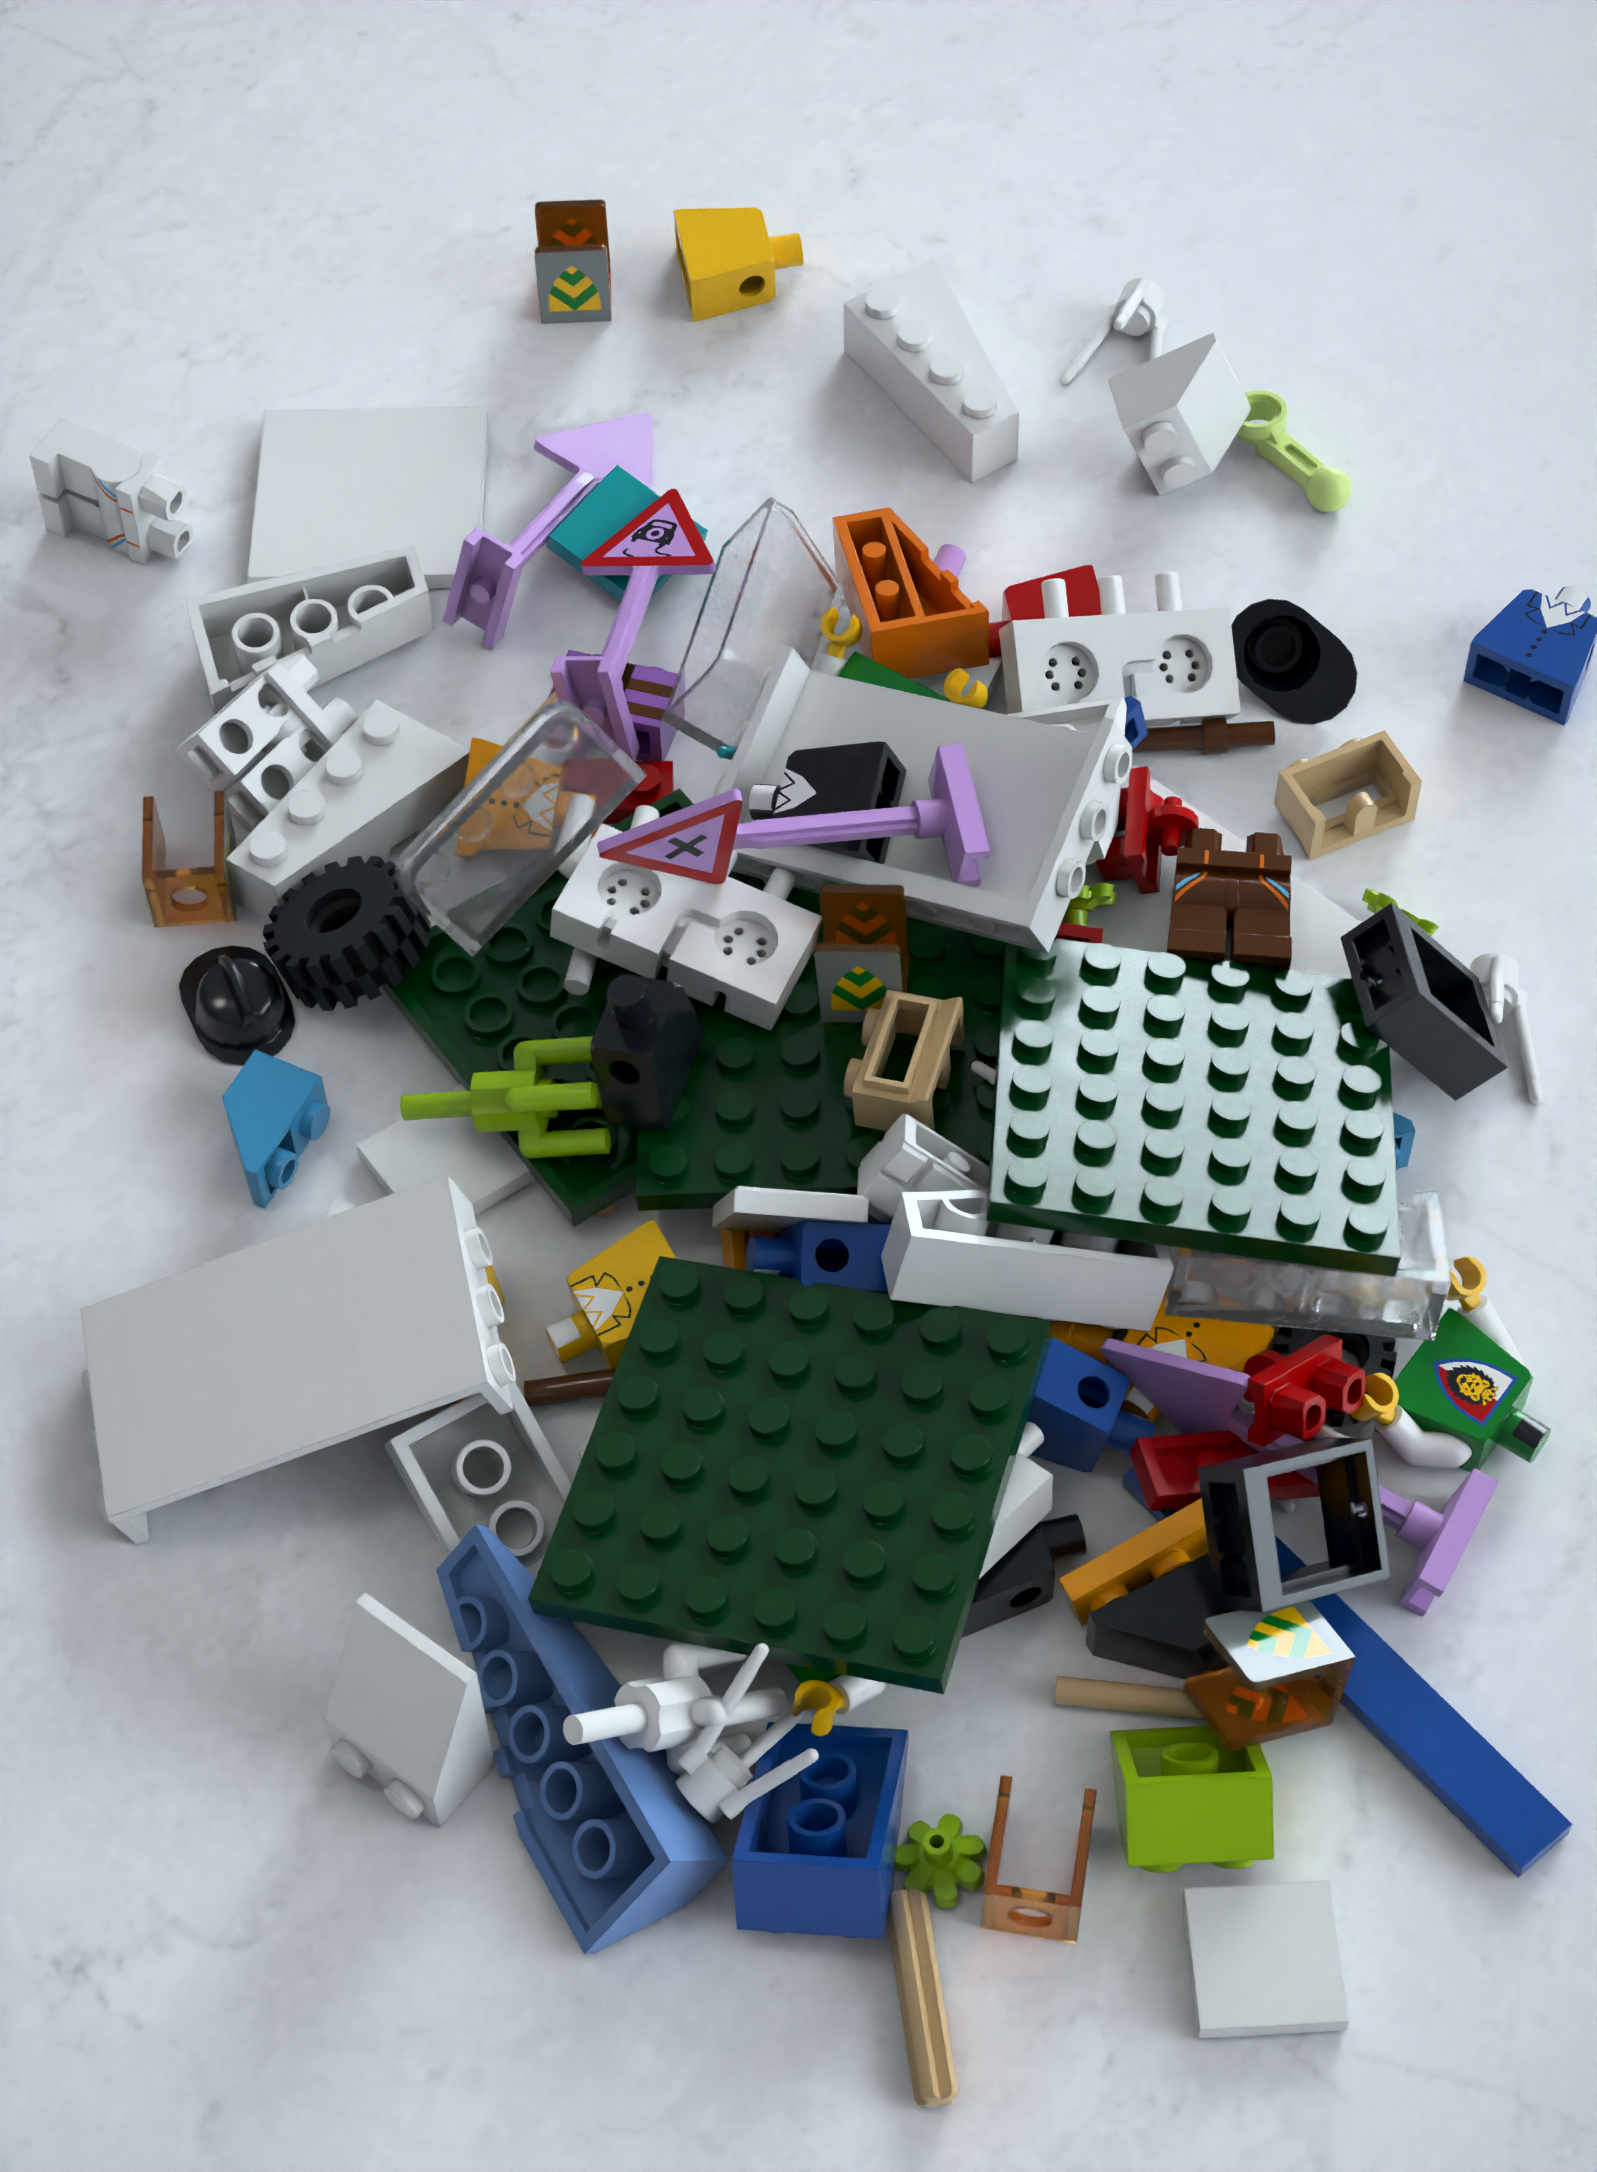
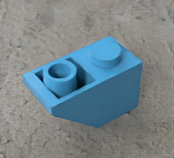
[222,1050,330,1209]

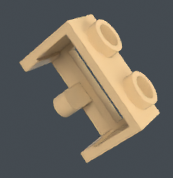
[1274,730,1422,861]
[844,990,965,1131]

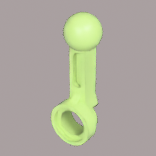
[1236,391,1352,512]

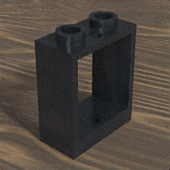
[1340,903,1508,1101]
[1197,1437,1391,1613]

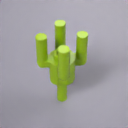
[400,1036,611,1158]

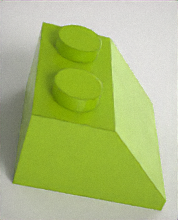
[1110,1726,1274,1873]

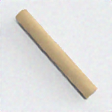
[1054,1676,1269,1720]

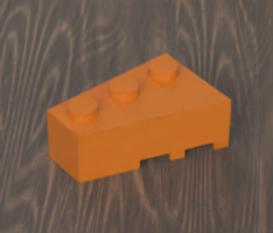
[832,507,990,679]

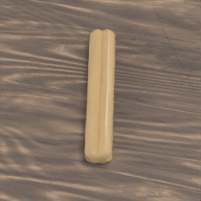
[887,1889,959,2108]

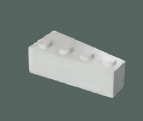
[843,258,1019,483]
[184,544,434,715]
[226,699,470,924]
[881,1190,1174,1332]

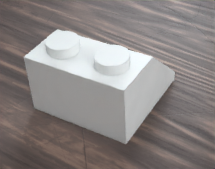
[1107,332,1251,496]

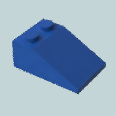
[732,1722,909,1939]

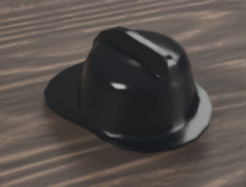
[1231,599,1357,724]
[179,945,295,1066]

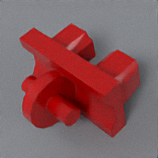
[1096,766,1199,895]
[1243,1334,1365,1447]

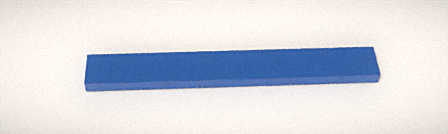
[1122,1467,1572,1878]

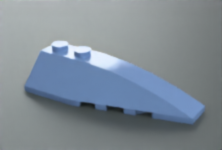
[436,1524,729,1954]

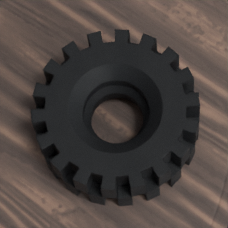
[263,855,431,1011]

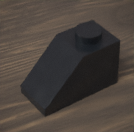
[1086,1553,1238,1681]

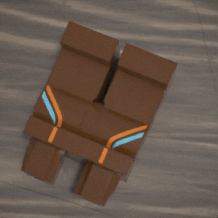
[1167,827,1292,972]

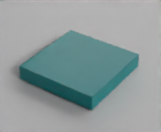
[546,465,708,601]

